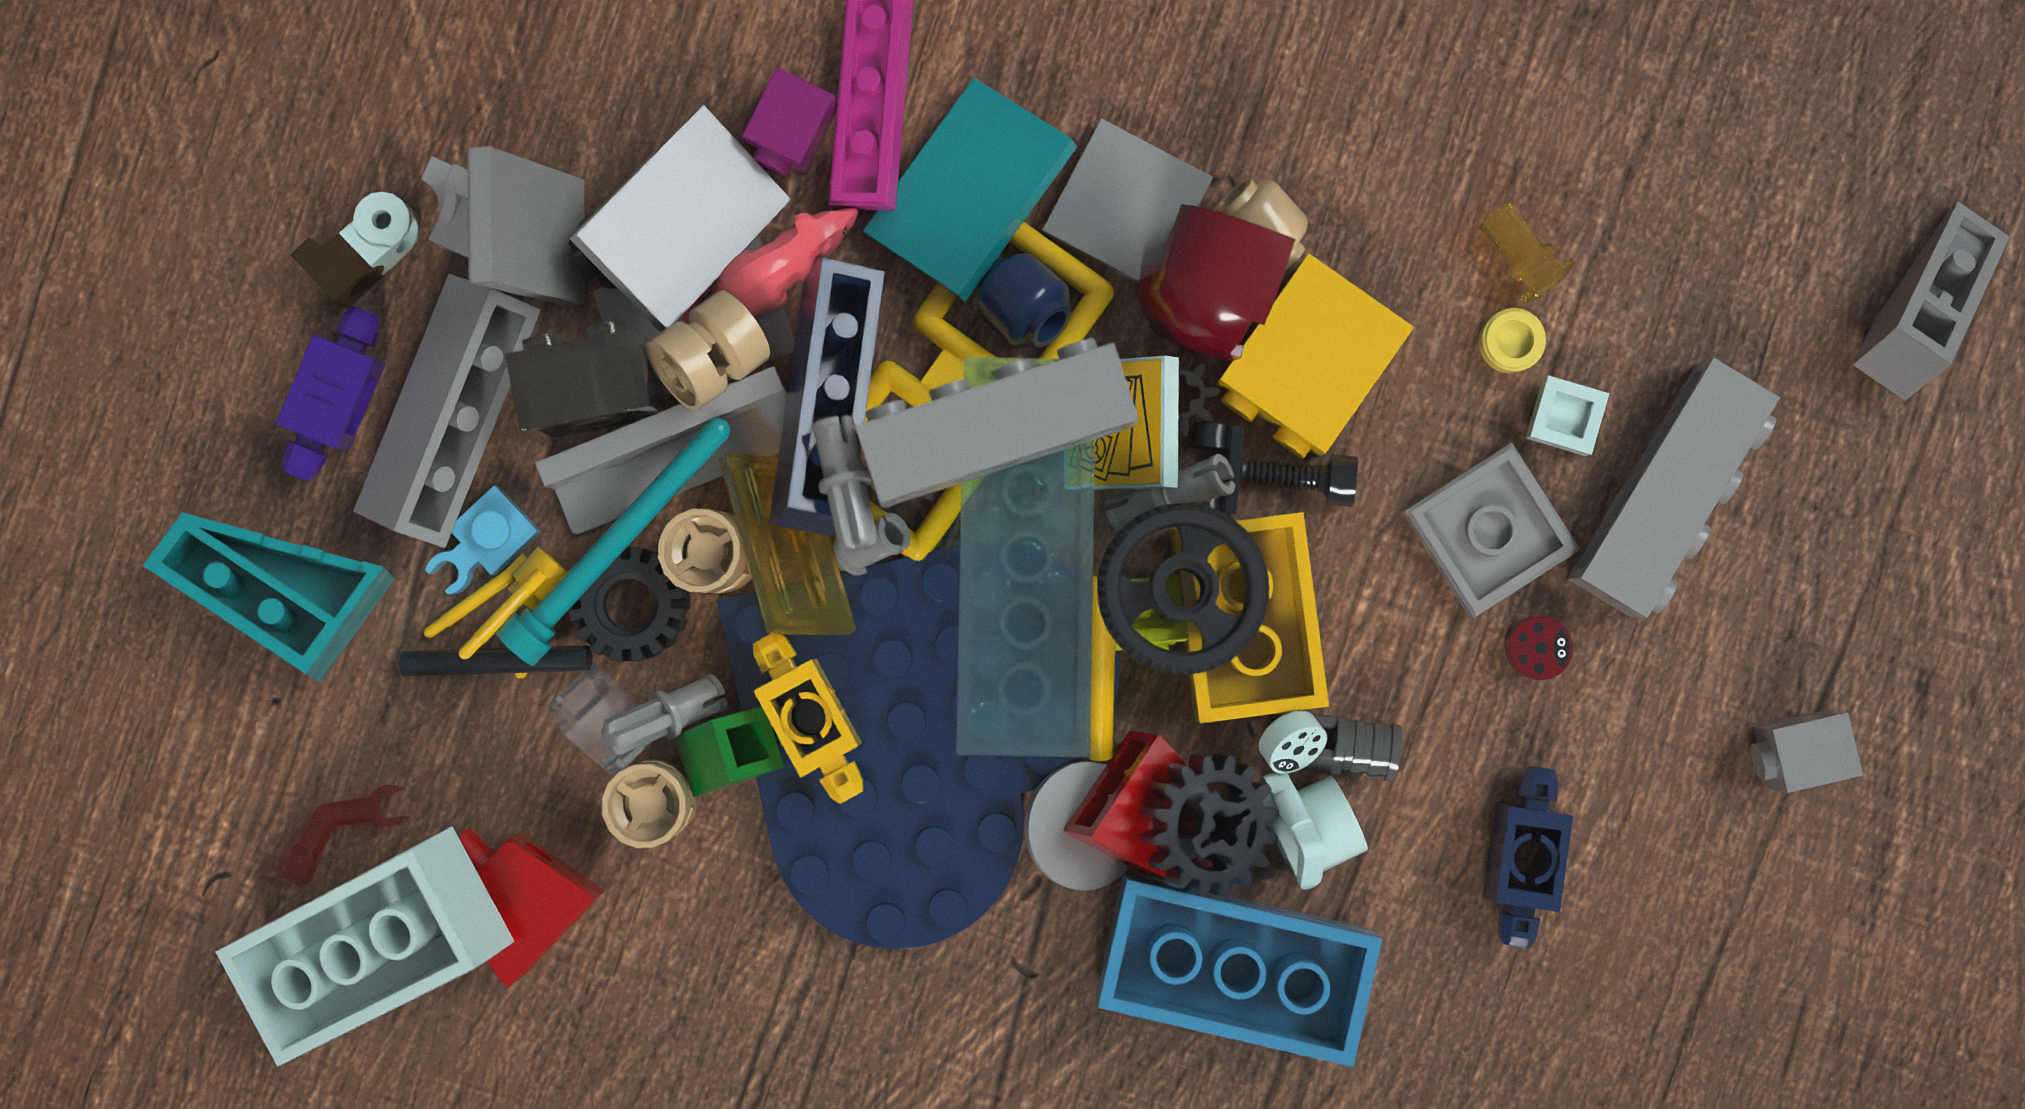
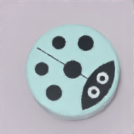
[1259,711,1327,774]

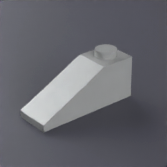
[1853,201,2010,401]

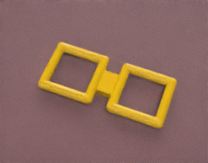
[864,222,1114,561]

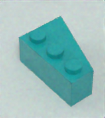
[143,512,395,683]

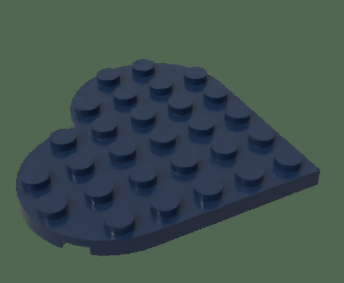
[717,541,1120,949]

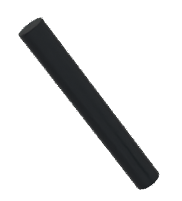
[399,645,592,677]

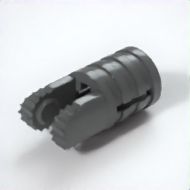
[1285,711,1402,782]

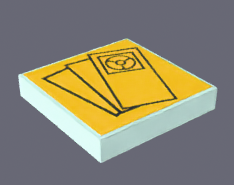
[1064,356,1179,491]

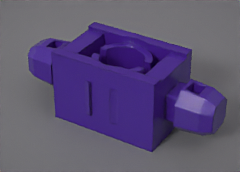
[275,306,386,481]

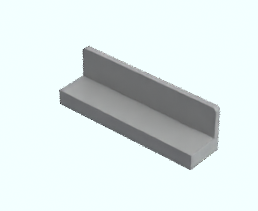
[535,366,788,535]

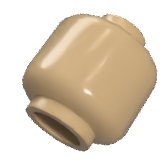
[1214,178,1308,270]

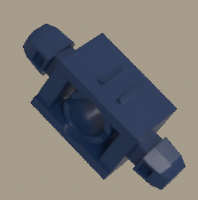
[1483,765,1573,948]

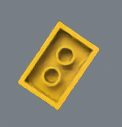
[1169,512,1329,723]

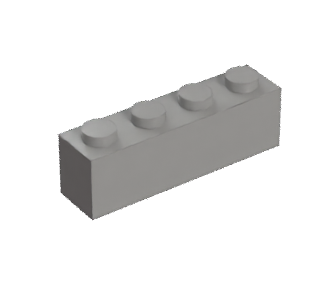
[353,274,541,548]
[855,338,1139,508]
[1567,358,1780,618]

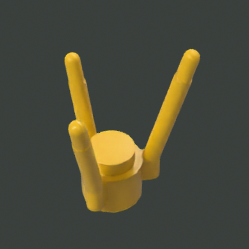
[423,547,568,679]

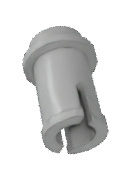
[830,513,910,576]

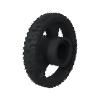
[1097,503,1269,675]

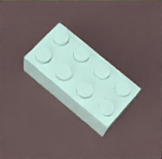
[216,826,515,1067]

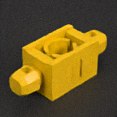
[753,631,864,804]

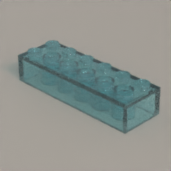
[956,357,1095,757]

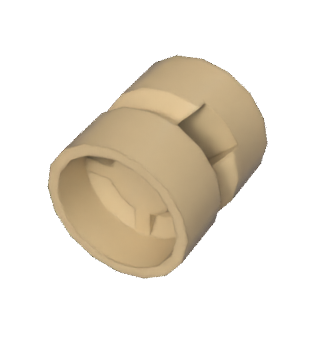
[645,291,770,411]
[658,509,762,593]
[602,759,697,848]

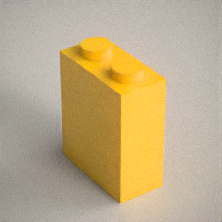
[1215,254,1414,459]

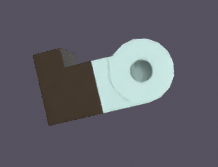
[290,192,421,309]

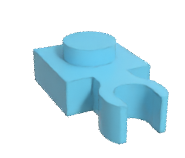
[426,485,542,594]

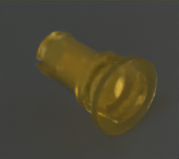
[1478,202,1576,303]

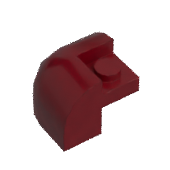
[1138,204,1296,362]

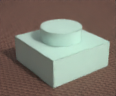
[1525,375,1610,456]

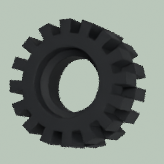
[568,547,690,662]

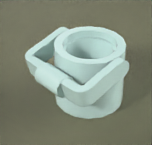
[1260,772,1368,890]

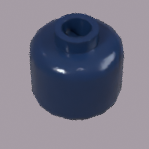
[976,253,1071,349]

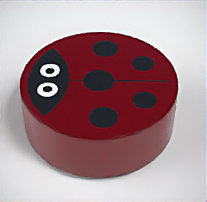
[1505,616,1573,680]

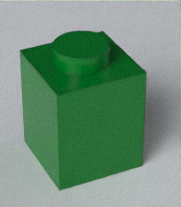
[675,706,784,797]

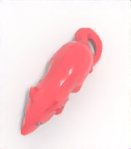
[683,208,858,324]

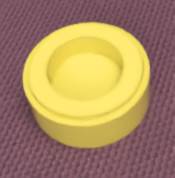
[1478,308,1546,373]

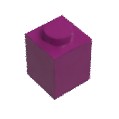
[743,67,837,176]

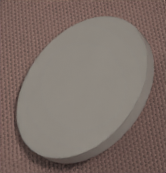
[1024,761,1129,890]

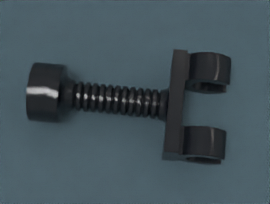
[1191,422,1358,515]

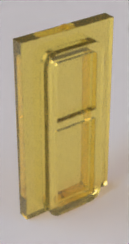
[719,453,857,636]

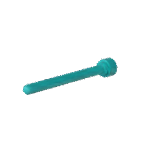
[495,418,730,666]

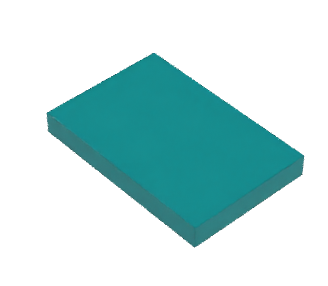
[863,78,1077,302]

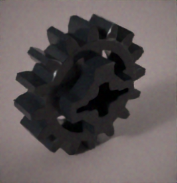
[1140,754,1279,898]

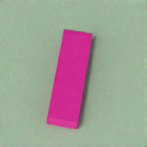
[828,0,914,211]

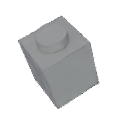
[1751,710,1863,793]

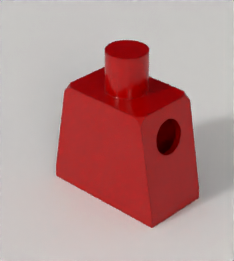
[1063,731,1214,880]
[458,828,605,988]

